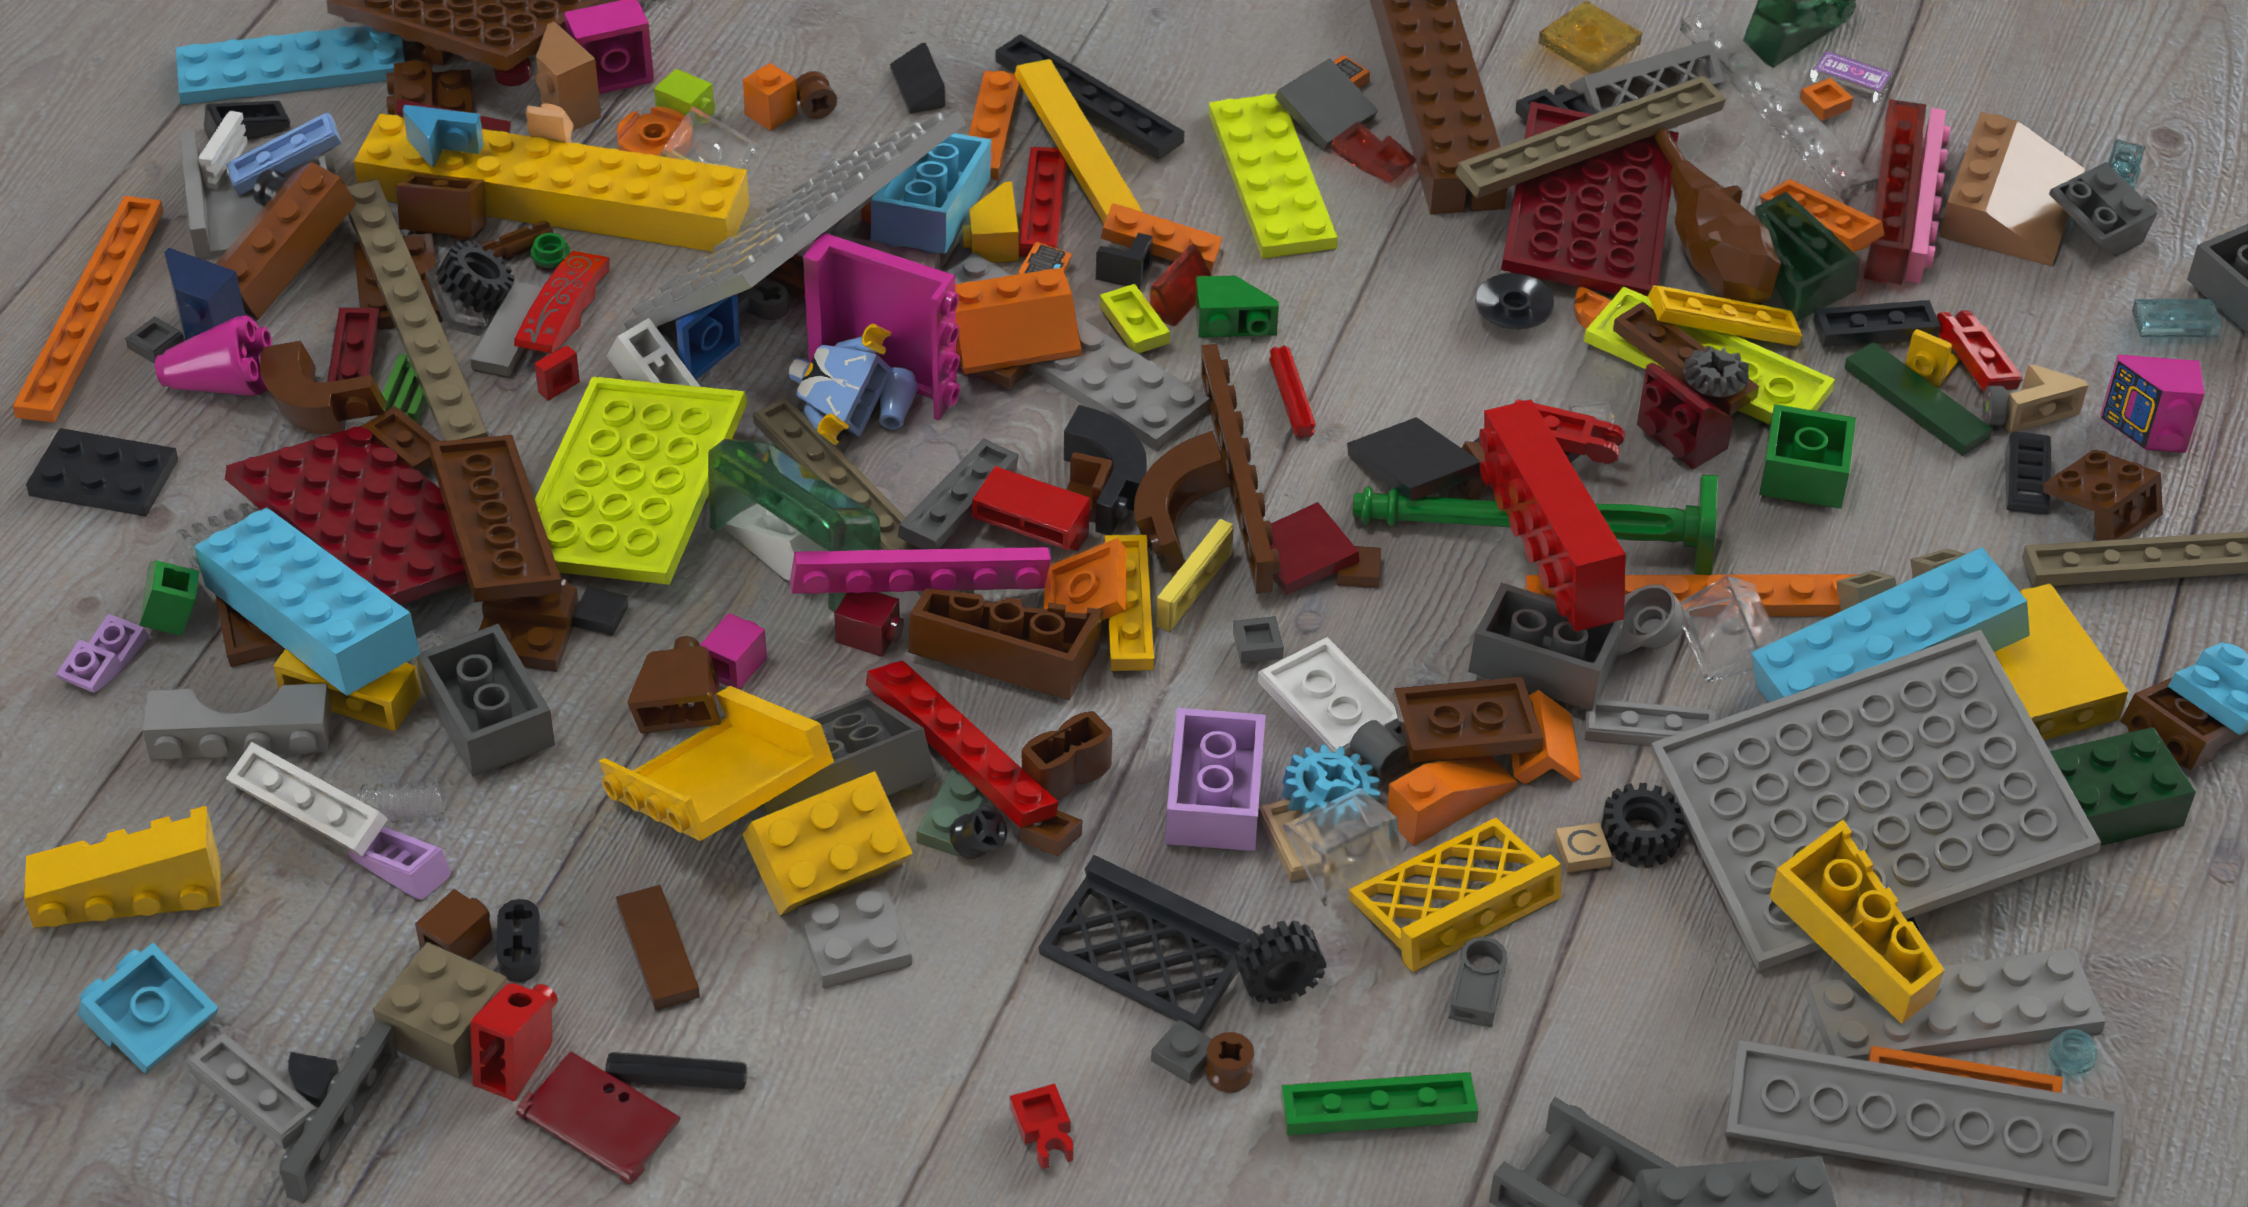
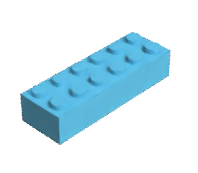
[194,507,420,696]
[1751,547,2030,703]

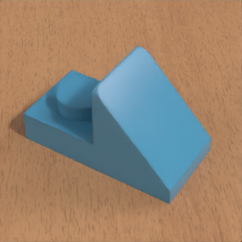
[403,105,484,167]

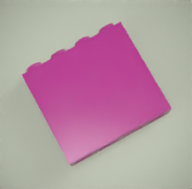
[803,233,960,420]

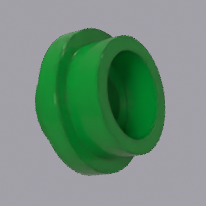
[531,233,570,268]

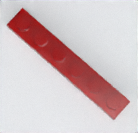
[865,660,1059,828]

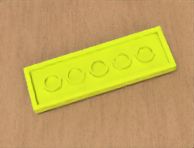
[1208,94,1338,259]
[1584,287,1835,424]

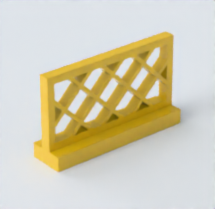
[1349,817,1561,972]

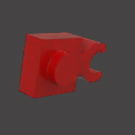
[1009,1083,1074,1169]

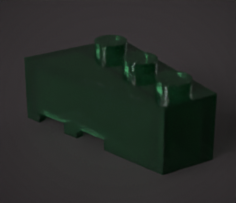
[1740,0,1856,68]
[1755,192,1860,322]

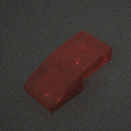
[1330,121,1417,182]

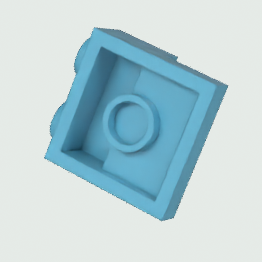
[2168,642,2248,735]
[78,943,219,1074]

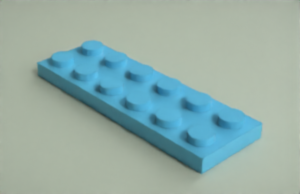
[176,26,405,105]

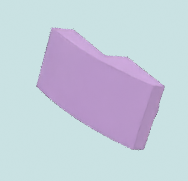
[56,613,149,693]

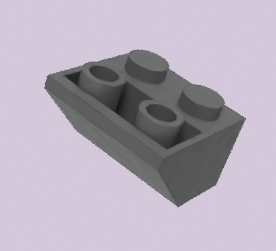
[2049,162,2158,257]

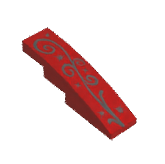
[514,251,610,353]

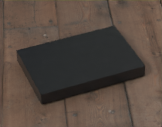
[1347,417,1481,502]

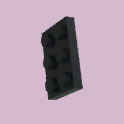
[26,428,178,517]

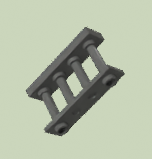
[1489,1097,1676,1207]

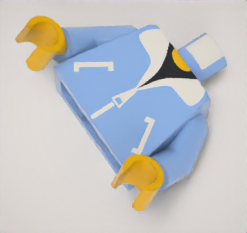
[789,323,893,446]

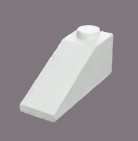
[606,318,700,387]

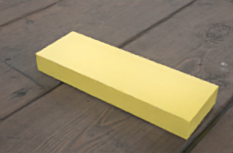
[1156,519,1233,632]

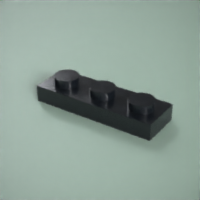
[1813,300,1941,347]

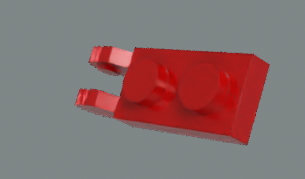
[1937,310,2022,392]
[1515,399,1626,465]

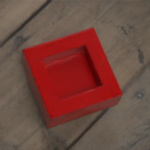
[534,345,580,401]

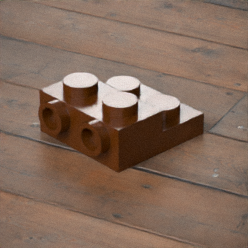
[386,60,473,115]
[478,578,579,672]
[2120,677,2242,771]

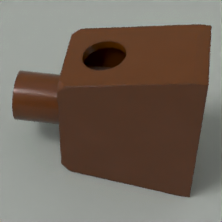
[627,636,721,733]

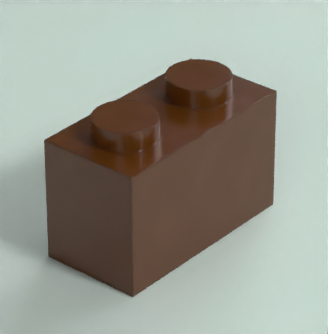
[396,173,487,240]

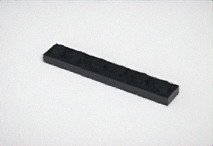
[995,34,1184,160]

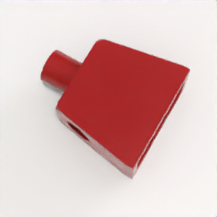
[470,983,558,1101]

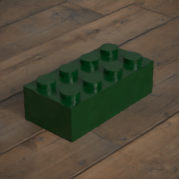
[2050,727,2196,846]

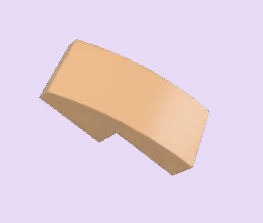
[526,104,573,143]

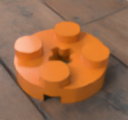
[616,107,693,159]

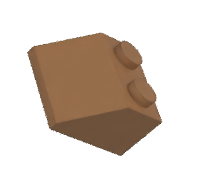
[535,21,601,131]

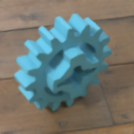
[1282,744,1380,831]

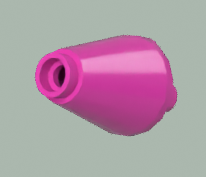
[155,316,272,396]

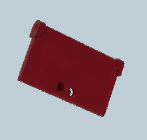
[516,1051,681,1185]

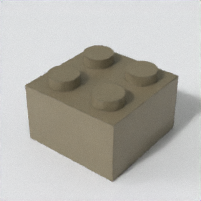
[373,942,507,1079]

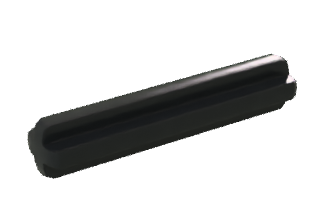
[606,1052,748,1090]

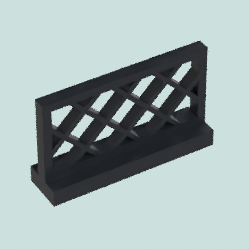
[1038,855,1253,1031]

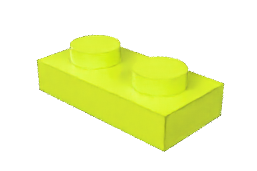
[1099,284,1170,354]

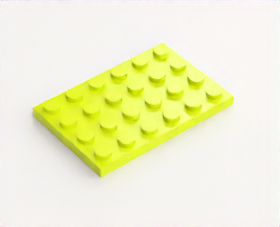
[535,376,748,585]

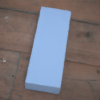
[226,112,342,196]

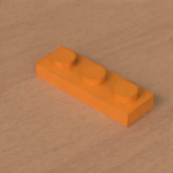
[1100,203,1223,273]

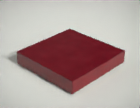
[1270,502,1360,596]

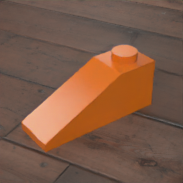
[1386,756,1517,846]

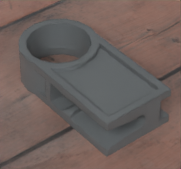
[1448,937,1507,1028]

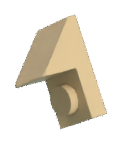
[2003,365,2088,433]

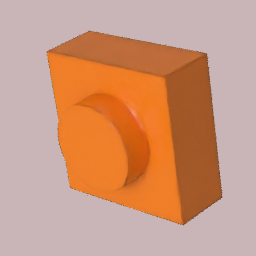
[1799,78,1854,121]

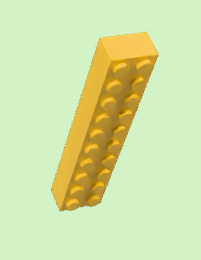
[354,114,750,252]

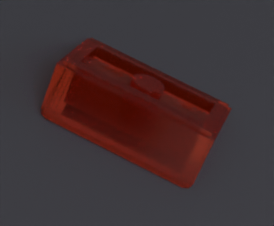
[1150,244,1212,326]

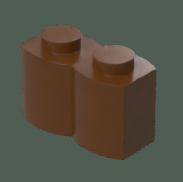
[1022,711,1112,801]

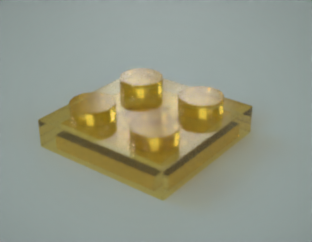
[1538,0,1642,74]

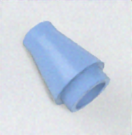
[879,367,918,430]

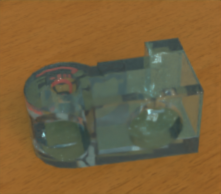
[2107,139,2146,190]

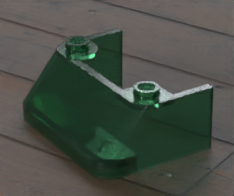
[708,439,881,612]

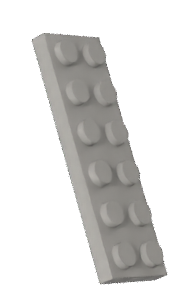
[1805,948,2106,1061]

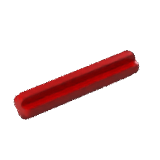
[1269,345,1316,438]

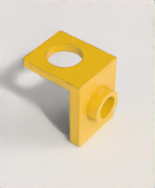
[1905,329,1960,388]

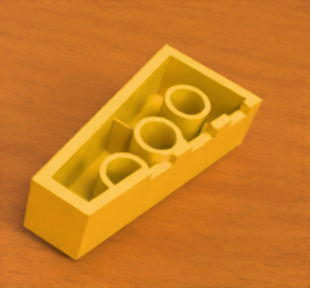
[24,806,221,928]
[1769,819,1945,1024]

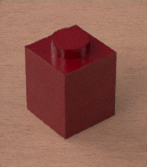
[834,592,904,657]

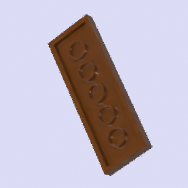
[430,434,561,602]

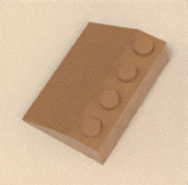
[1939,112,2084,266]

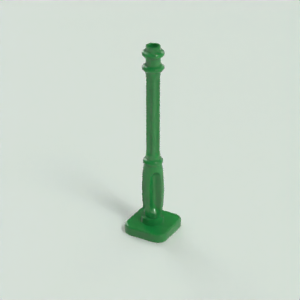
[1353,475,1718,575]

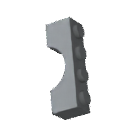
[142,683,333,760]

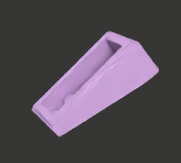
[349,826,450,900]

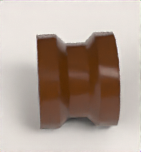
[796,71,837,119]
[1206,1032,1254,1093]

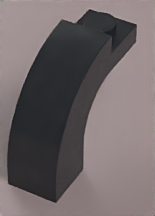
[1063,405,1147,535]

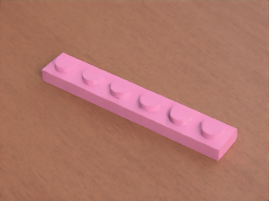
[1905,108,1951,283]

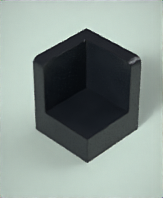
[1096,233,1153,290]

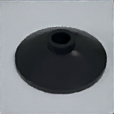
[1475,273,1554,329]

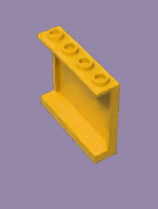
[1994,583,2129,740]
[599,686,834,841]

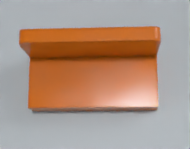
[1511,690,1581,785]

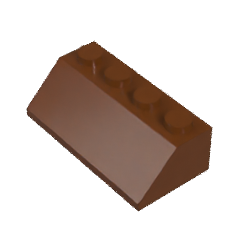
[216,162,356,320]

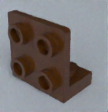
[2043,450,2163,541]

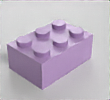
[1165,708,1266,851]

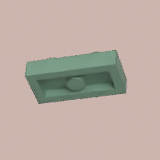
[916,768,989,856]

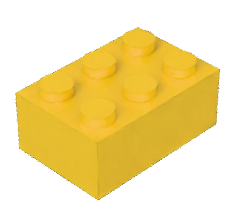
[742,771,913,917]

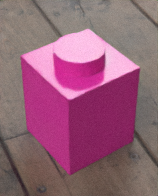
[699,613,767,689]

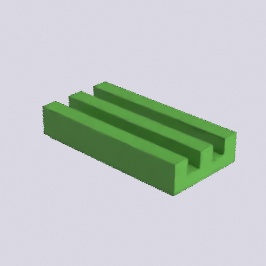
[377,354,426,423]

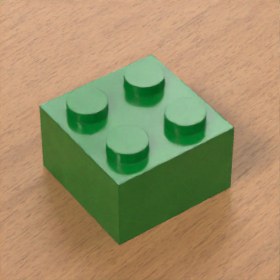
[1759,404,1856,509]

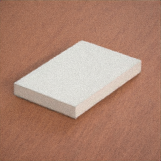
[1257,637,1398,757]

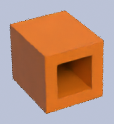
[743,63,798,131]

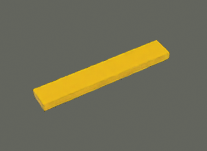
[1015,59,1143,224]

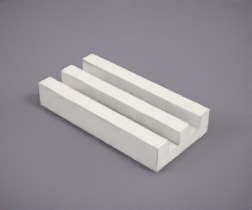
[198,111,248,190]

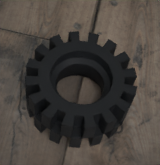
[436,241,515,313]
[1601,783,1685,868]
[1235,921,1327,1004]

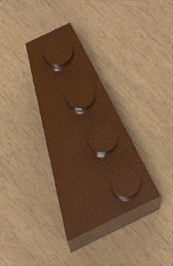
[908,588,1103,700]

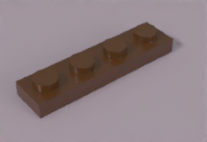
[1613,302,1759,416]

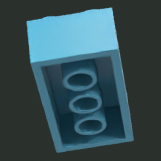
[871,133,991,254]

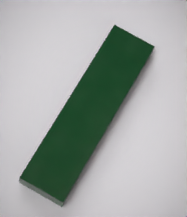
[1844,342,1993,456]

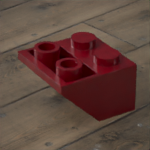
[1637,362,1733,469]

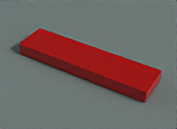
[1018,147,1067,257]

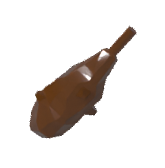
[1654,129,1781,305]

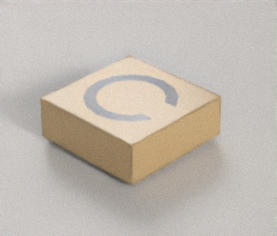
[1555,822,1612,873]

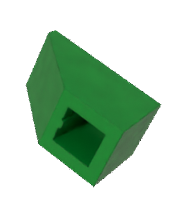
[1195,275,1279,338]
[139,560,199,636]

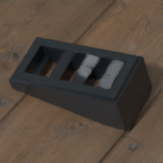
[204,100,290,140]
[2005,431,2051,515]

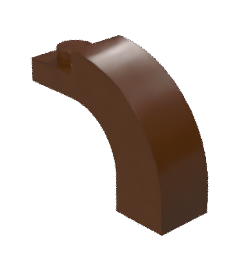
[260,340,386,434]
[1134,430,1232,572]

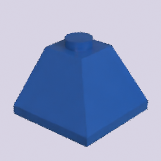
[676,294,740,380]

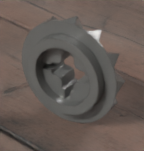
[1683,345,1749,397]

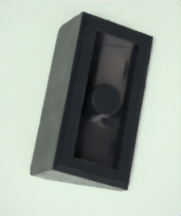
[890,42,945,113]

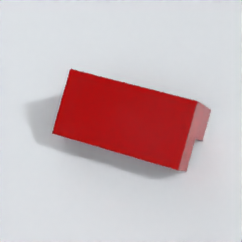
[972,466,1090,551]

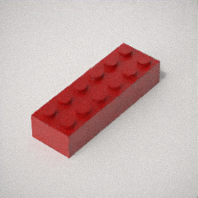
[1479,399,1626,632]

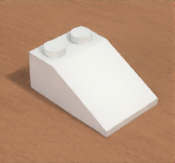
[723,485,872,581]

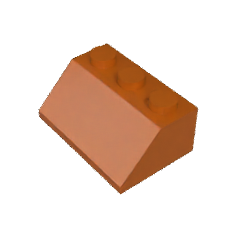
[955,267,1081,374]

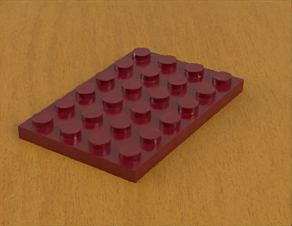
[1500,102,1679,297]
[225,425,468,605]

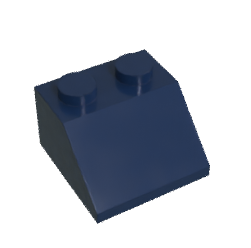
[164,248,245,341]

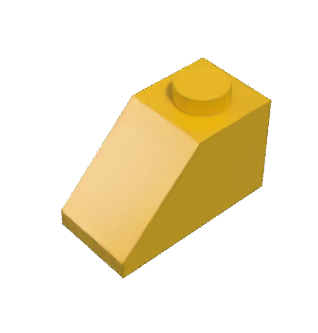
[962,181,1019,263]

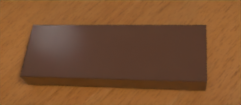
[616,885,700,1010]

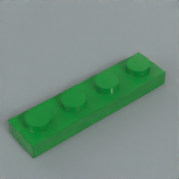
[1281,1072,1478,1135]

